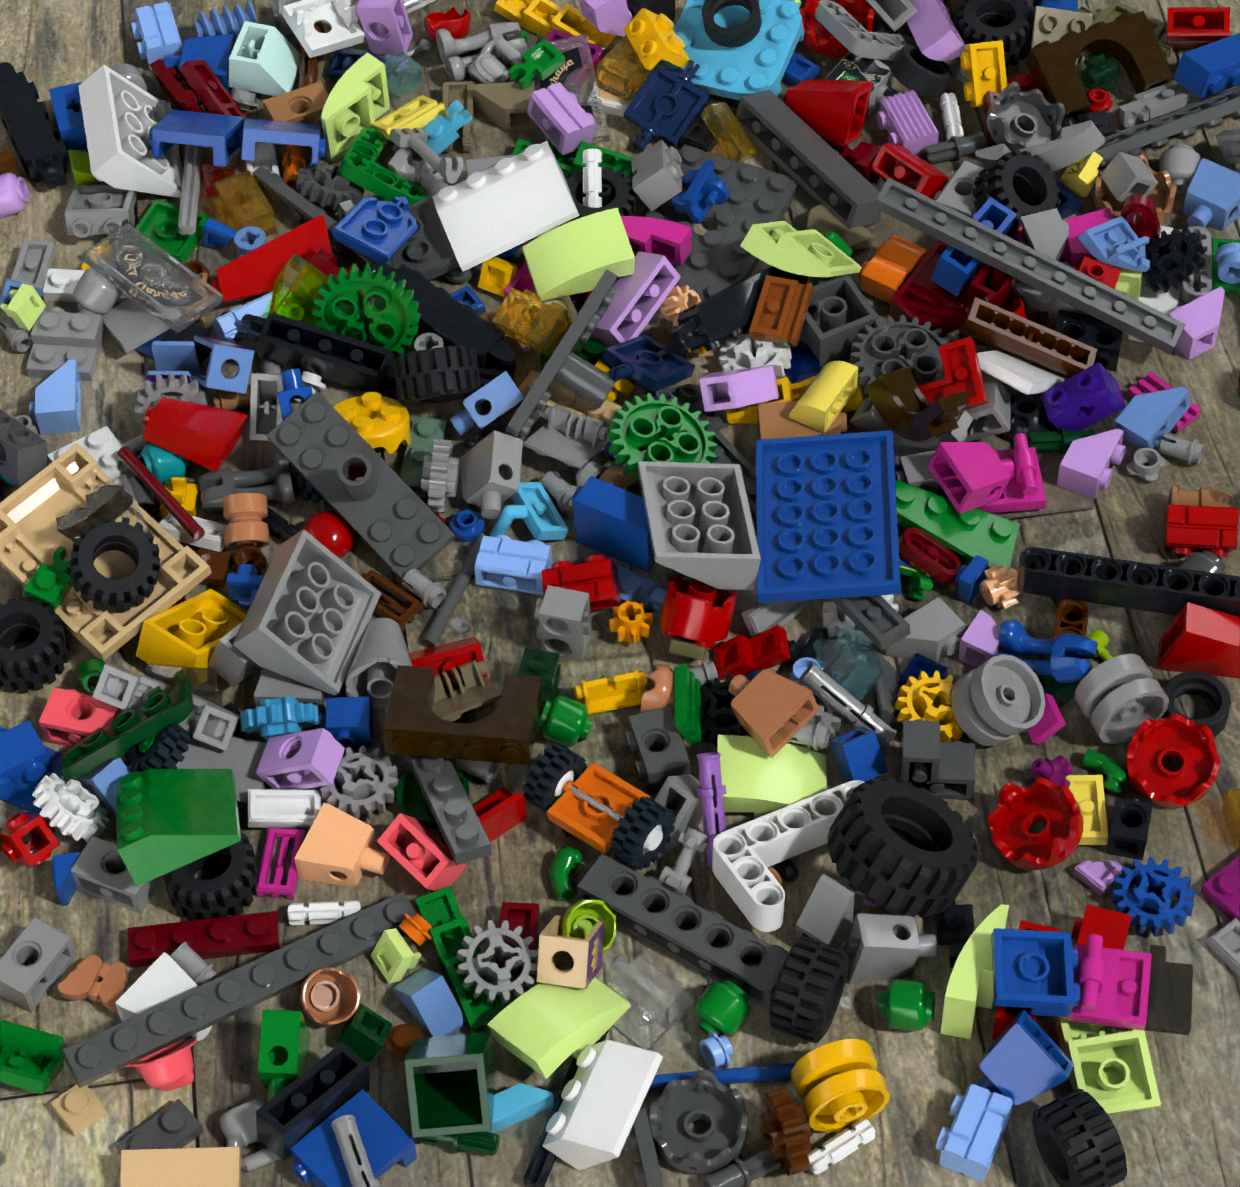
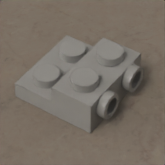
[64,185,138,238]
[26,307,106,381]

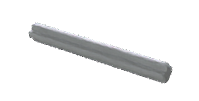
[178,145,204,236]

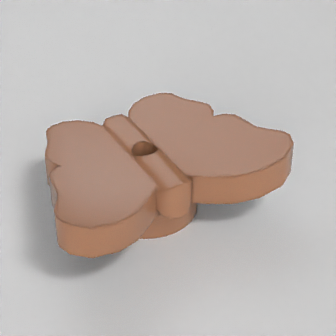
[58,955,128,1012]

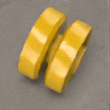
[791,1039,890,1132]

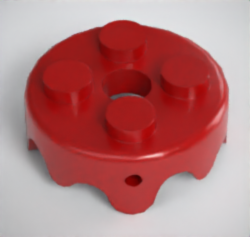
[800,0,874,58]
[1126,714,1220,808]
[988,777,1084,870]

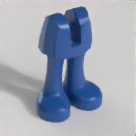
[993,620,1098,684]

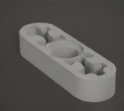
[1181,226,1212,304]

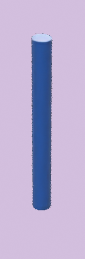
[648,1063,795,1091]

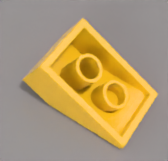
[135,588,248,688]

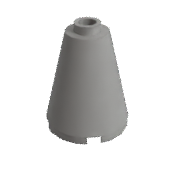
[345,618,412,714]

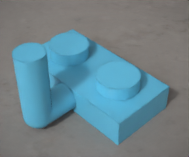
[490,482,569,541]

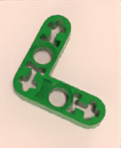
[338,127,427,205]

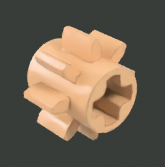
[661,285,701,326]
[979,564,1022,610]

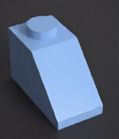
[30,359,81,435]

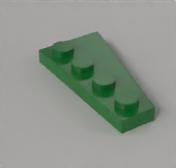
[895,480,1020,570]

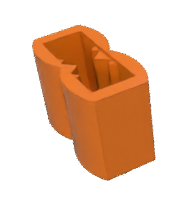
[858,235,928,304]

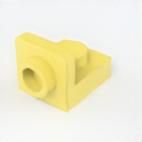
[1060,151,1103,197]

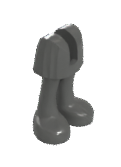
[198,448,296,512]

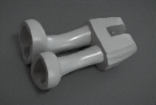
[436,22,528,82]

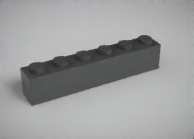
[734,90,881,229]

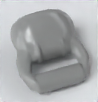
[468,38,523,84]
[220,1099,280,1172]

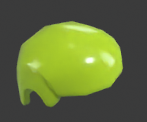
[560,899,617,952]

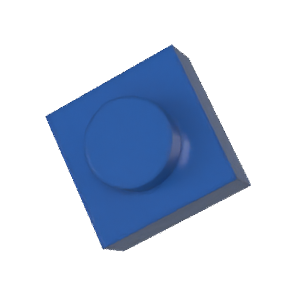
[955,555,989,605]

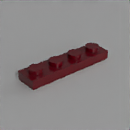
[127,911,280,968]

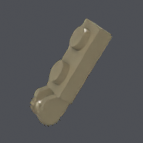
[442,81,474,152]

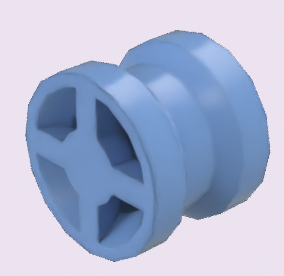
[234,226,267,258]
[1216,242,1240,284]

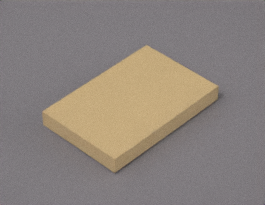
[120,1147,241,1187]

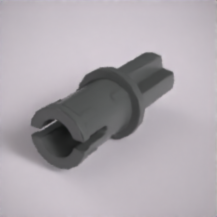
[924,132,987,164]
[703,1148,781,1187]

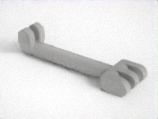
[390,128,463,183]

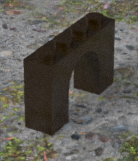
[1025,11,1174,120]
[383,665,542,765]

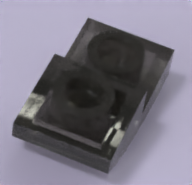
[56,485,133,542]

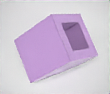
[958,610,999,668]

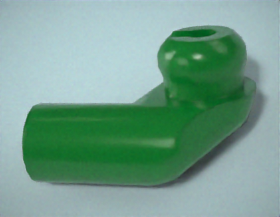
[1082,749,1128,793]
[548,846,582,901]

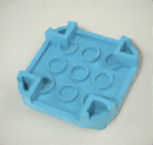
[662,0,805,100]

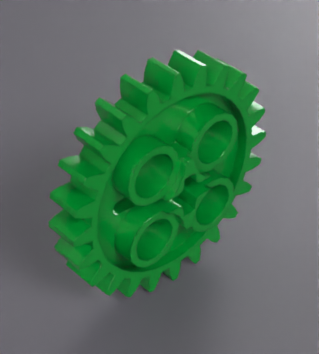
[312,263,421,355]
[607,393,718,483]

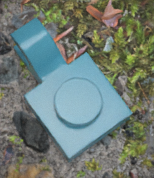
[423,100,473,155]

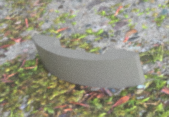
[975,120,1105,172]
[92,663,240,751]

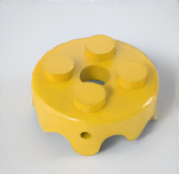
[333,392,411,454]

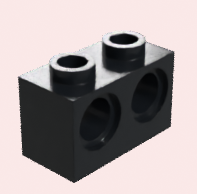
[1055,310,1123,371]

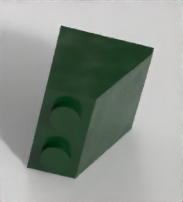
[404,1032,496,1138]

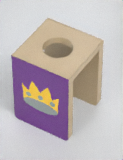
[536,915,604,989]

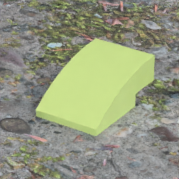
[321,52,390,164]
[523,208,635,301]
[740,221,862,277]
[717,735,827,819]
[940,904,1009,1039]
[487,968,631,1079]
[1053,1016,1161,1115]

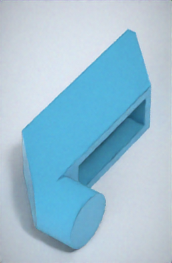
[486,1083,554,1133]

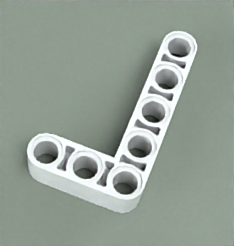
[712,780,865,932]

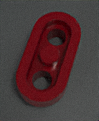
[1121,194,1161,247]
[898,527,962,584]

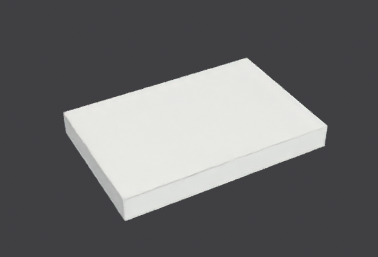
[977,350,1069,395]

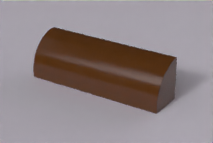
[959,297,1098,378]

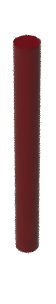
[117,446,205,540]

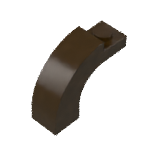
[866,367,970,441]

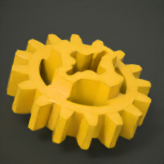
[894,671,964,742]

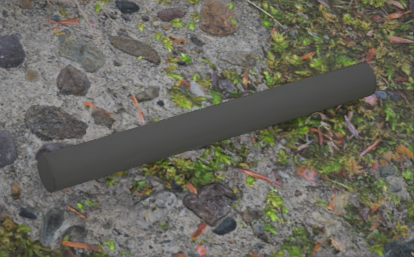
[422,535,484,648]

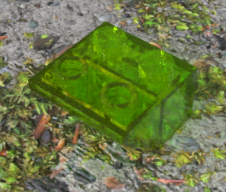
[269,254,352,325]

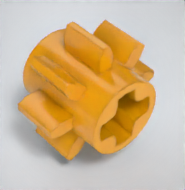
[609,600,653,645]

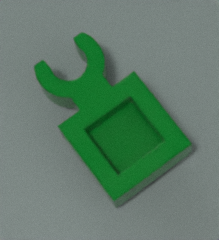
[509,38,566,90]
[23,546,73,610]

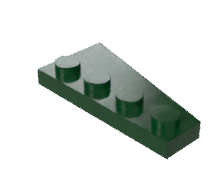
[60,668,193,781]

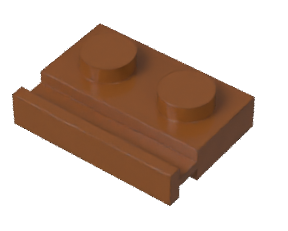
[749,275,814,346]

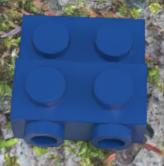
[991,928,1080,1017]

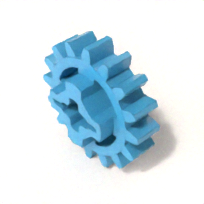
[240,696,319,740]

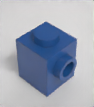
[320,696,373,749]
[830,727,888,782]

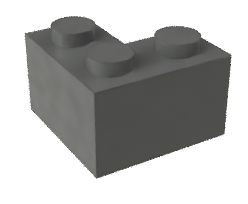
[900,719,975,800]

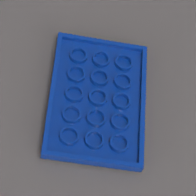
[756,430,901,603]

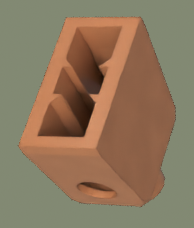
[728,669,819,758]

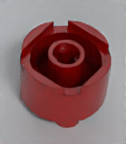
[660,574,738,648]

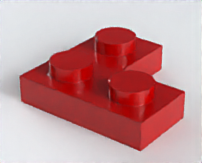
[918,337,988,412]

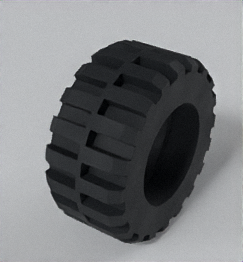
[827,778,978,918]

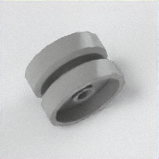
[1074,653,1169,744]
[951,654,1046,747]

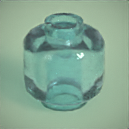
[382,51,422,96]

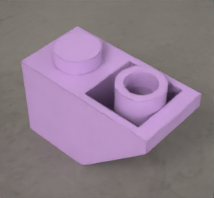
[579,0,633,38]
[1168,287,1225,360]
[699,365,779,412]
[1057,429,1126,500]

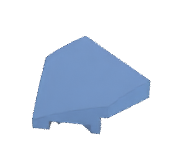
[1078,216,1150,272]

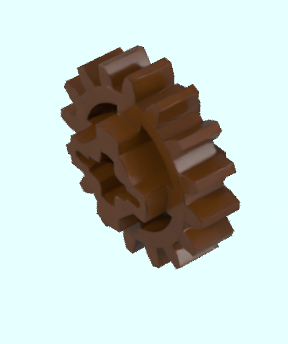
[761,1087,812,1176]

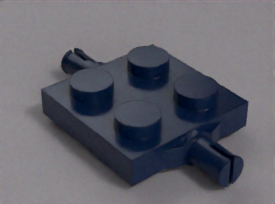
[623,60,709,152]
[602,334,695,392]

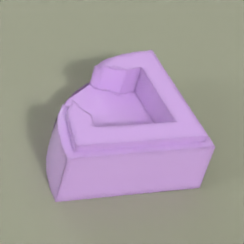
[1073,860,1124,897]

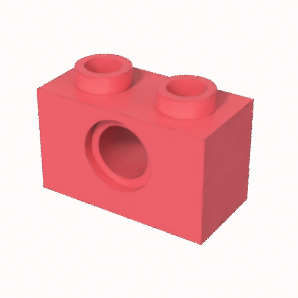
[39,687,123,747]
[377,813,468,891]

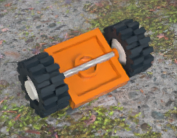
[522,743,676,870]

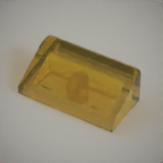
[700,102,759,162]

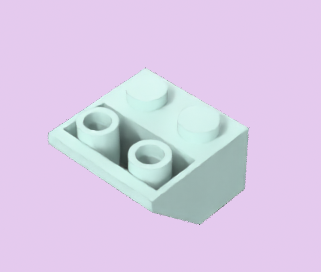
[229,21,300,97]

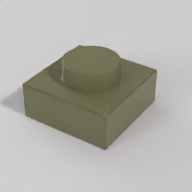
[669,637,708,661]

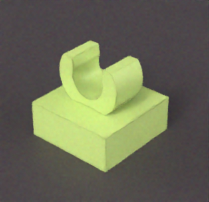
[1110,265,1142,300]
[0,283,46,331]
[370,928,422,983]

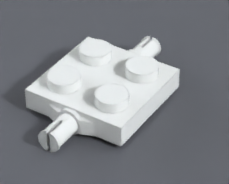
[47,426,147,485]

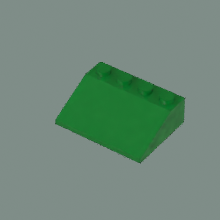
[116,769,241,886]

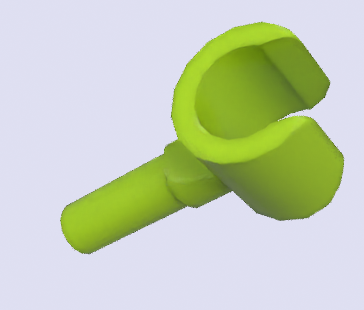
[1088,629,1113,661]

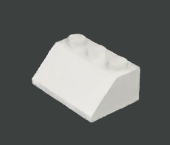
[542,1040,663,1171]

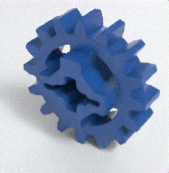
[1111,857,1195,937]

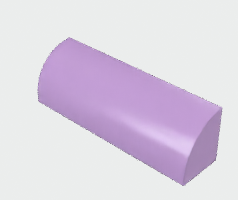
[907,0,965,61]

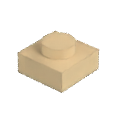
[50,1084,107,1136]

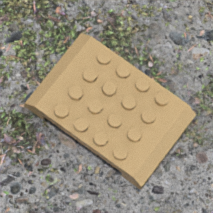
[0,443,212,661]

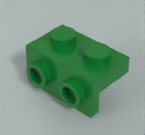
[0,1019,64,1094]

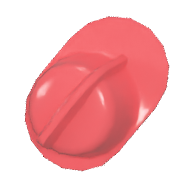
[125,1038,197,1091]

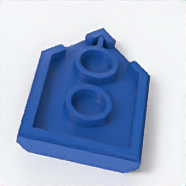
[332,196,418,263]

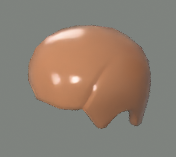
[640,664,674,713]
[299,967,361,1026]

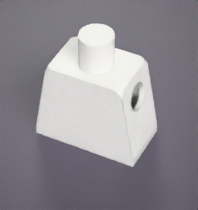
[115,952,212,1041]

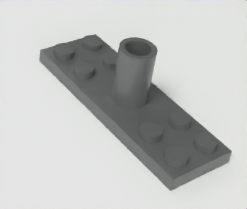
[504,269,618,442]
[266,391,456,582]

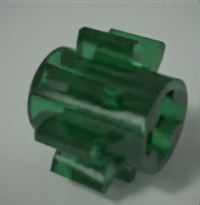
[1081,53,1120,92]

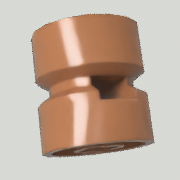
[222,493,270,549]

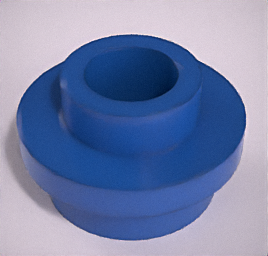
[450,509,485,542]

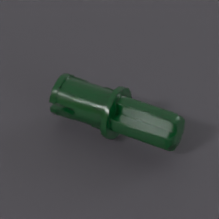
[1027,428,1096,455]
[420,1132,500,1156]

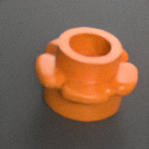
[398,912,433,946]

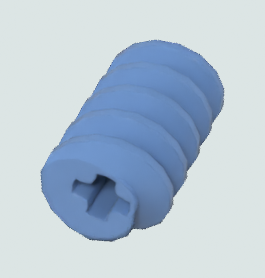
[193,1,258,40]

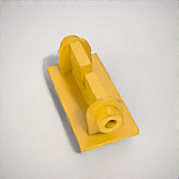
[573,669,647,716]

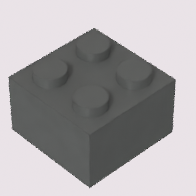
[800,274,879,366]

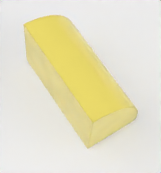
[789,361,858,433]

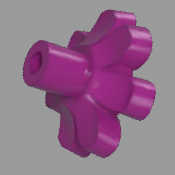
[1030,755,1073,788]

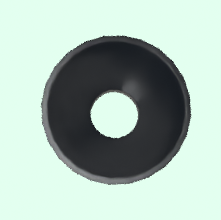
[999,392,1055,444]

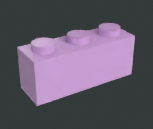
[592,251,681,348]

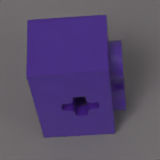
[1041,362,1126,431]

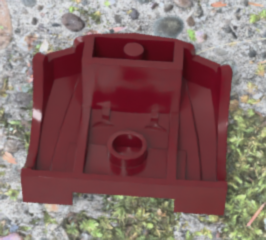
[888,224,1027,332]

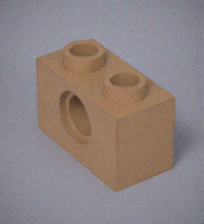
[263,81,329,146]

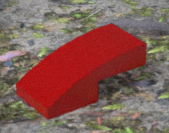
[713,624,791,680]

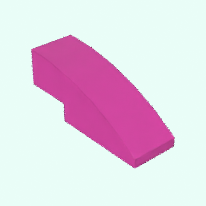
[621,216,692,267]

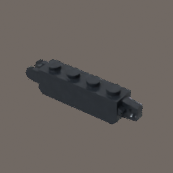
[0,62,68,189]
[371,261,517,373]
[670,266,808,352]
[233,313,397,396]

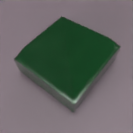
[337,1004,392,1062]

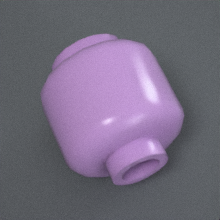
[0,172,30,218]

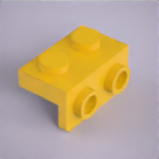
[624,8,690,71]
[960,40,1007,107]

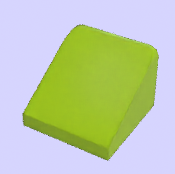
[68,150,102,185]

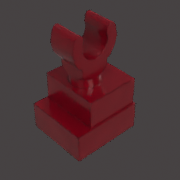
[838,141,881,184]

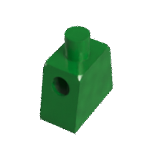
[258,1010,311,1102]

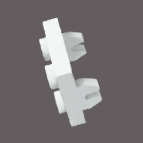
[281,0,365,58]

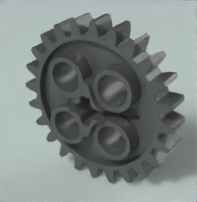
[849,315,951,396]

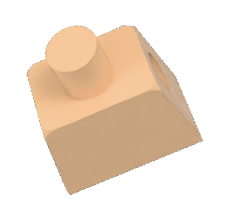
[294,803,390,887]

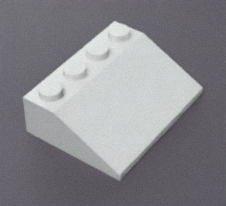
[78,65,183,198]
[432,141,579,272]

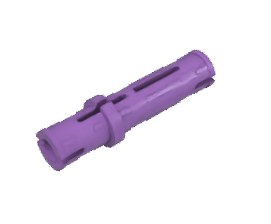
[697,752,727,866]

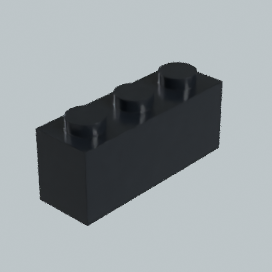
[256,1042,369,1161]

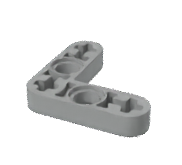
[814,0,918,61]

